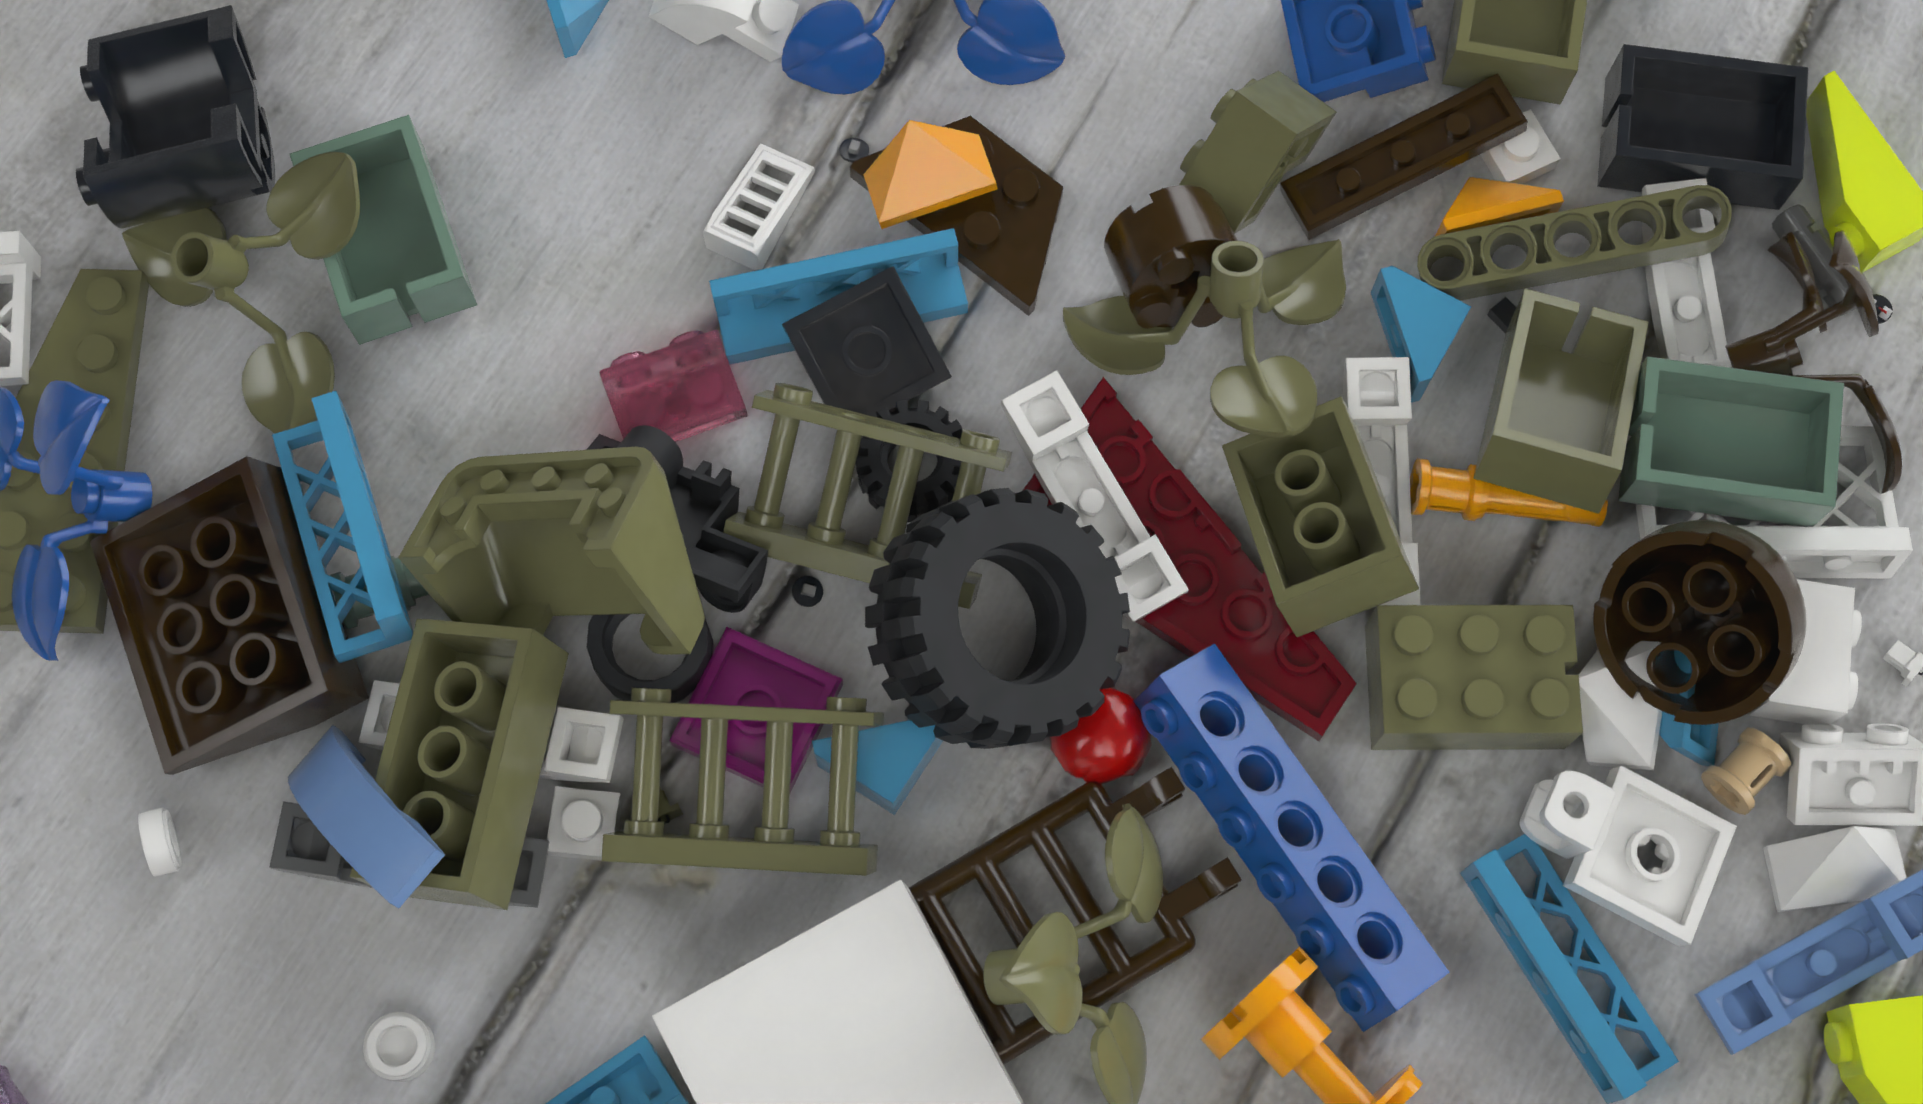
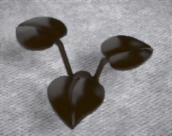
[1725,230,1902,494]

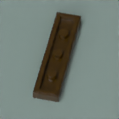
[1280,73,1528,240]

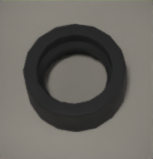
[586,614,713,703]

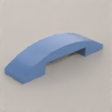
[288,725,445,909]
[1694,869,1923,1055]

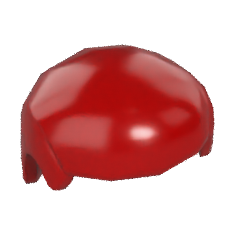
[1050,687,1152,784]

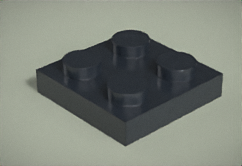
[782,266,952,417]

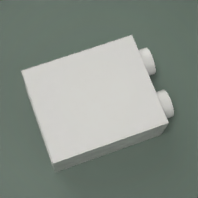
[652,880,1024,1104]

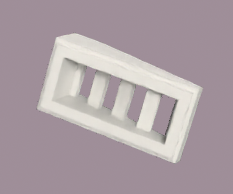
[702,143,815,271]

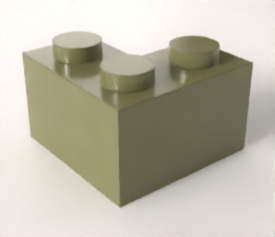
[1179,71,1337,234]

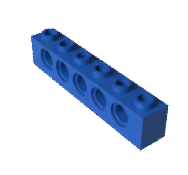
[1133,644,1450,1032]

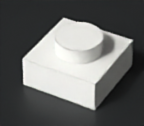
[1480,109,1561,184]
[547,786,623,861]

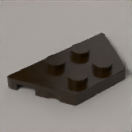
[849,116,1063,316]

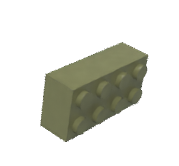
[350,618,569,911]

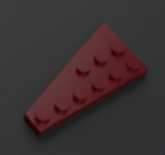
[1022,377,1357,741]

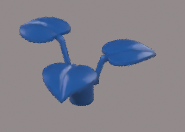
[782,0,1065,95]
[0,380,153,661]

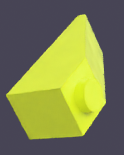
[1806,71,1923,273]
[1824,995,1923,1104]

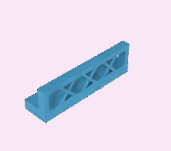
[709,228,968,365]
[272,391,413,663]
[1460,834,1679,1104]

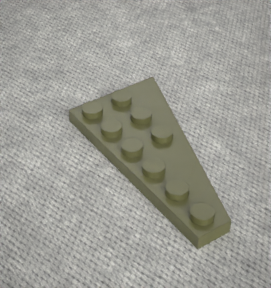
[0,269,149,634]

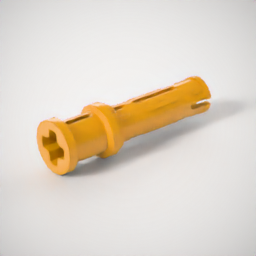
[1410,458,1608,527]

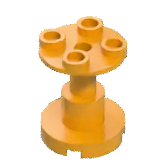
[1200,946,1423,1104]

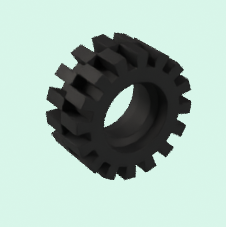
[856,399,963,522]

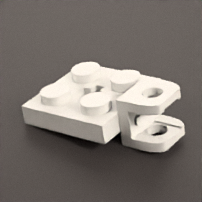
[1519,765,1737,947]

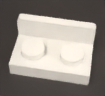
[1780,723,1923,826]

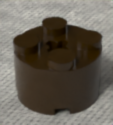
[1104,185,1238,329]

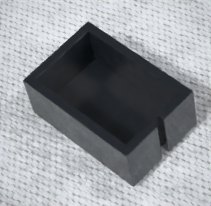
[1597,44,1808,210]

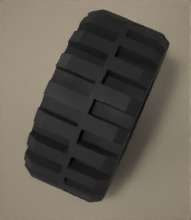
[865,488,1130,749]

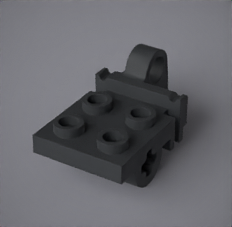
[586,425,768,613]

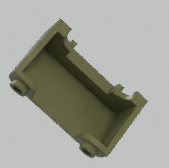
[398,446,705,655]

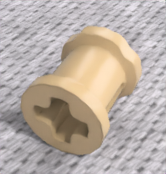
[1701,727,1791,815]

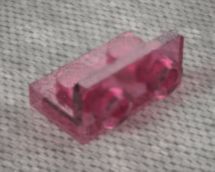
[599,330,748,442]

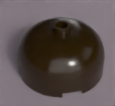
[1593,520,1807,725]

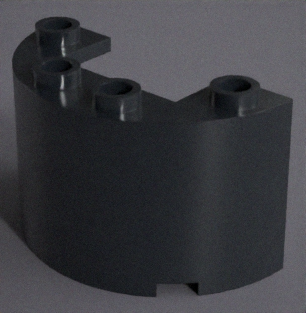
[76,5,275,229]

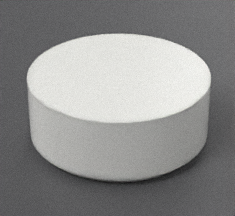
[138,807,182,877]
[363,1012,435,1082]

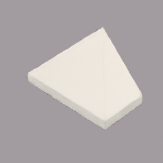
[1579,641,1663,770]
[1763,826,1906,912]

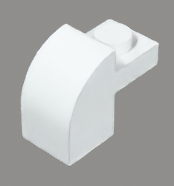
[649,0,799,62]

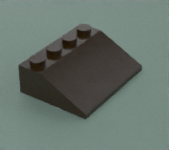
[90,456,369,775]

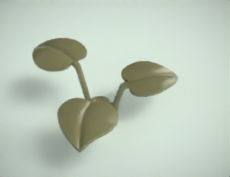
[122,152,360,434]
[1063,239,1346,438]
[984,803,1163,1104]

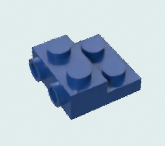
[1281,0,1436,102]

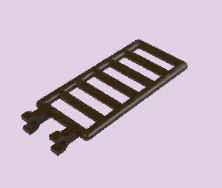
[909,766,1242,1065]

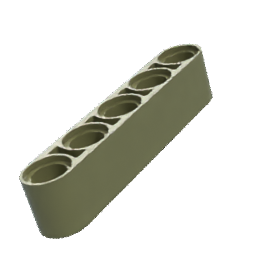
[1417,185,1732,301]

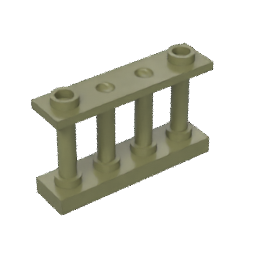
[723,383,1012,609]
[602,688,884,876]

